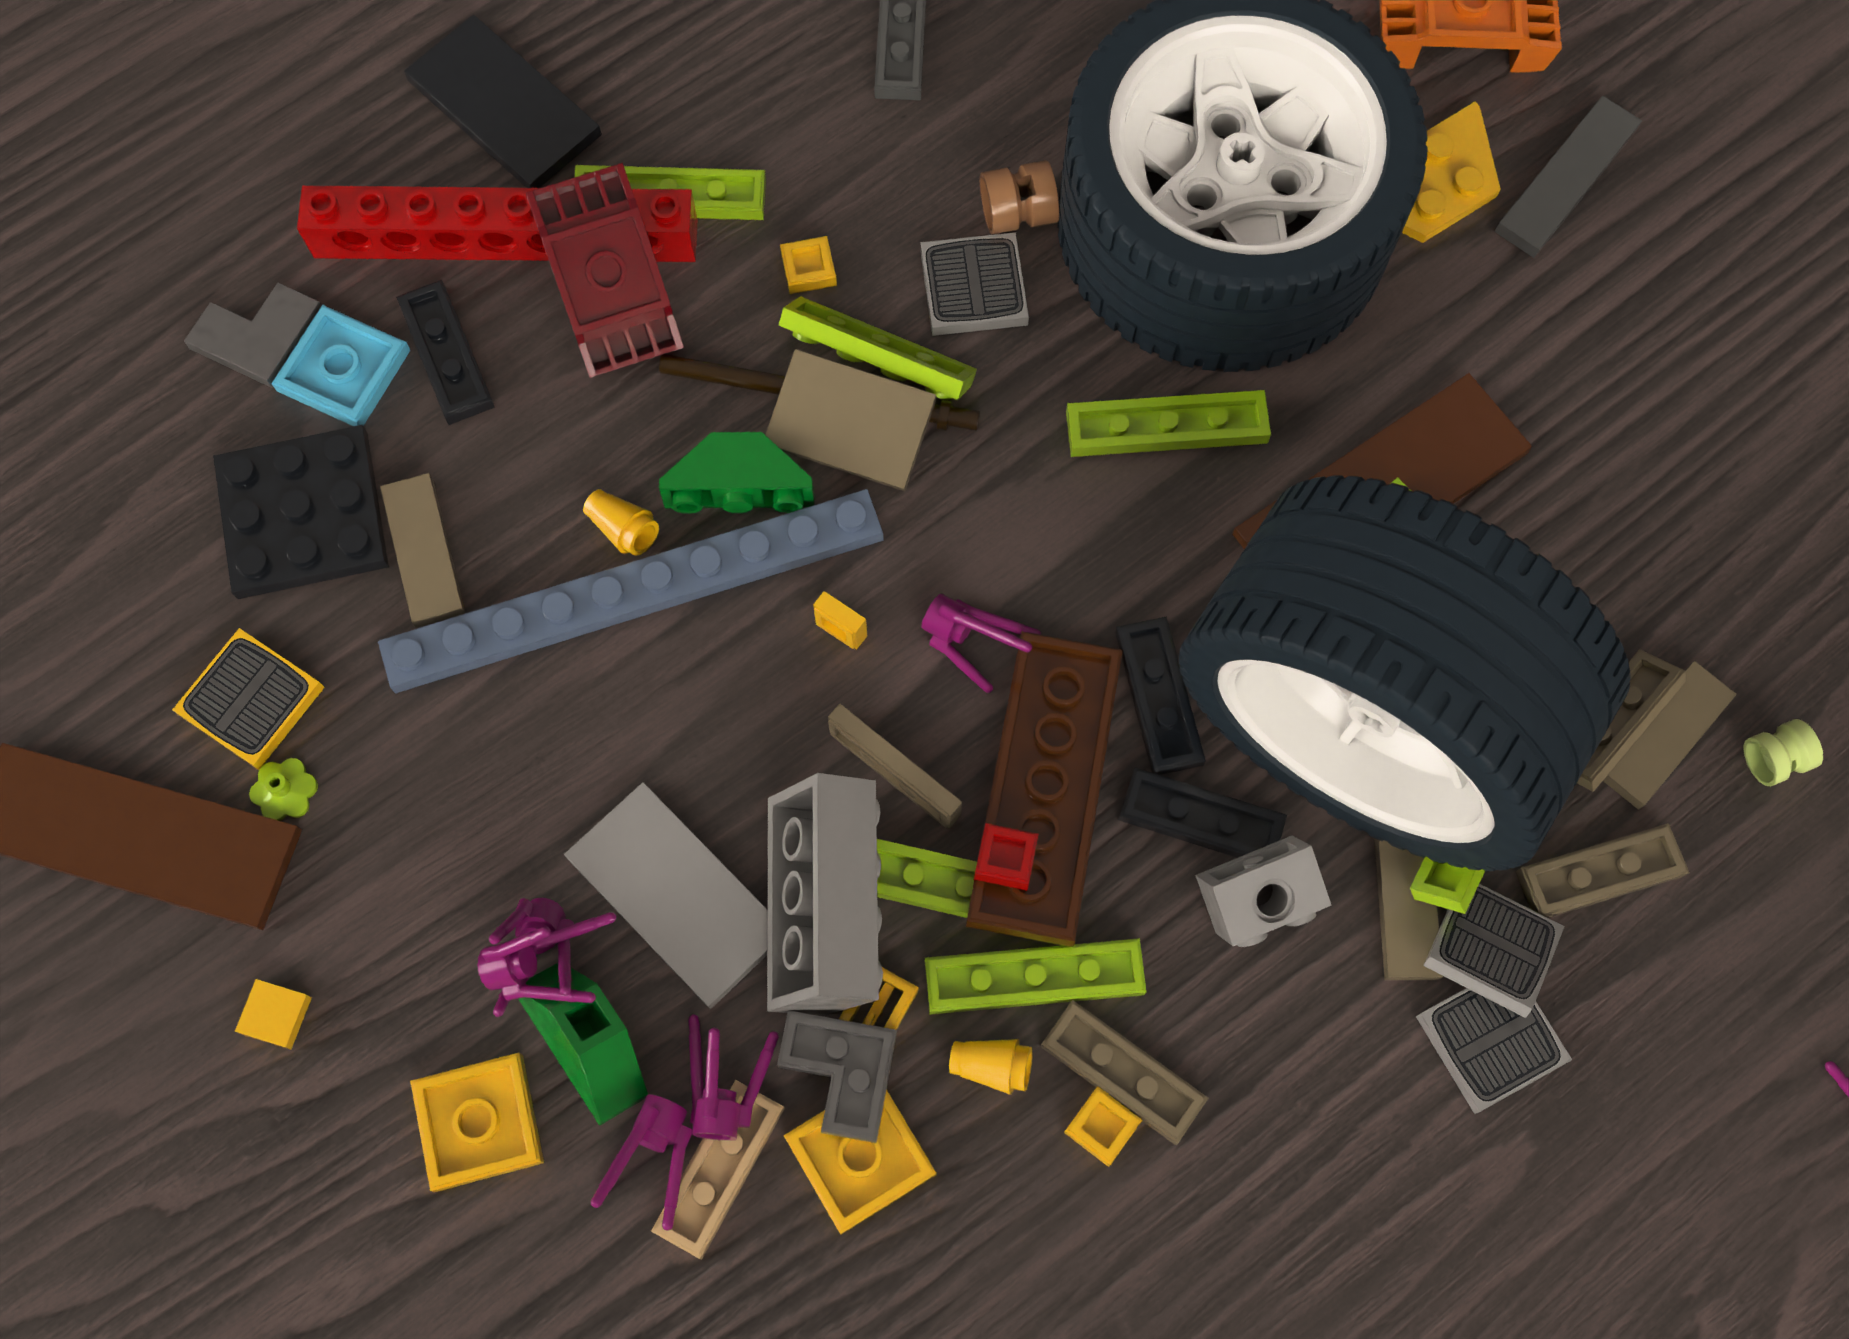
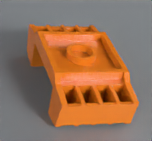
[1379,0,1562,73]

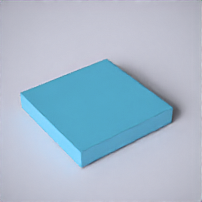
[271,304,411,426]

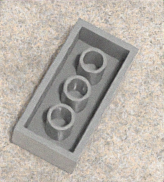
[767,773,883,1015]

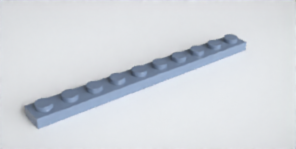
[378,489,884,694]

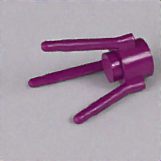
[921,593,1041,693]
[489,898,574,1017]
[477,912,617,1003]
[688,1014,779,1141]
[591,1094,692,1231]

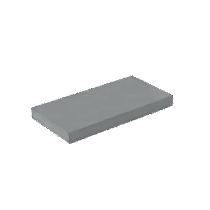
[564,782,768,1010]

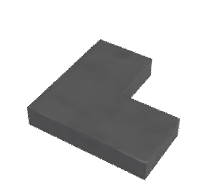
[184,283,321,388]
[777,1010,897,1143]

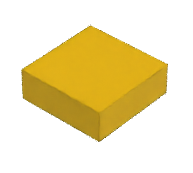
[780,236,837,294]
[813,591,867,649]
[235,979,312,1050]
[1064,1086,1142,1167]

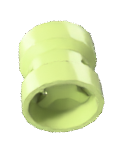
[1743,719,1823,787]

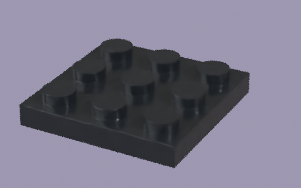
[213,425,389,599]

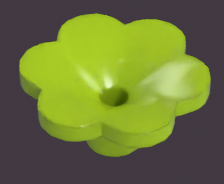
[249,758,318,821]

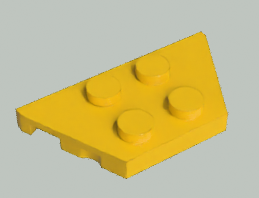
[1402,101,1501,243]

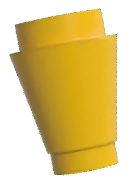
[583,489,659,556]
[949,1039,1033,1095]

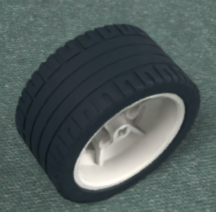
[1057,0,1428,372]
[1179,475,1631,871]

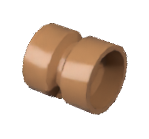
[979,160,1059,235]

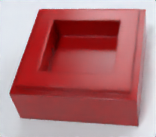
[974,823,1039,891]

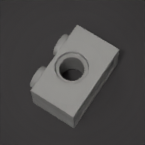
[1195,835,1332,947]

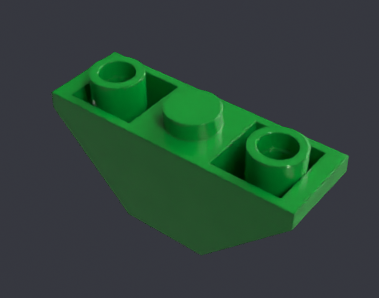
[659,432,815,514]
[518,963,648,1126]

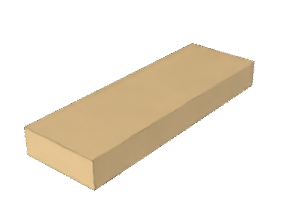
[651,1080,785,1260]

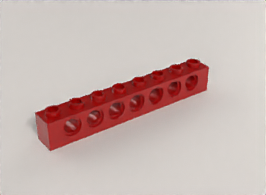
[297,185,698,262]

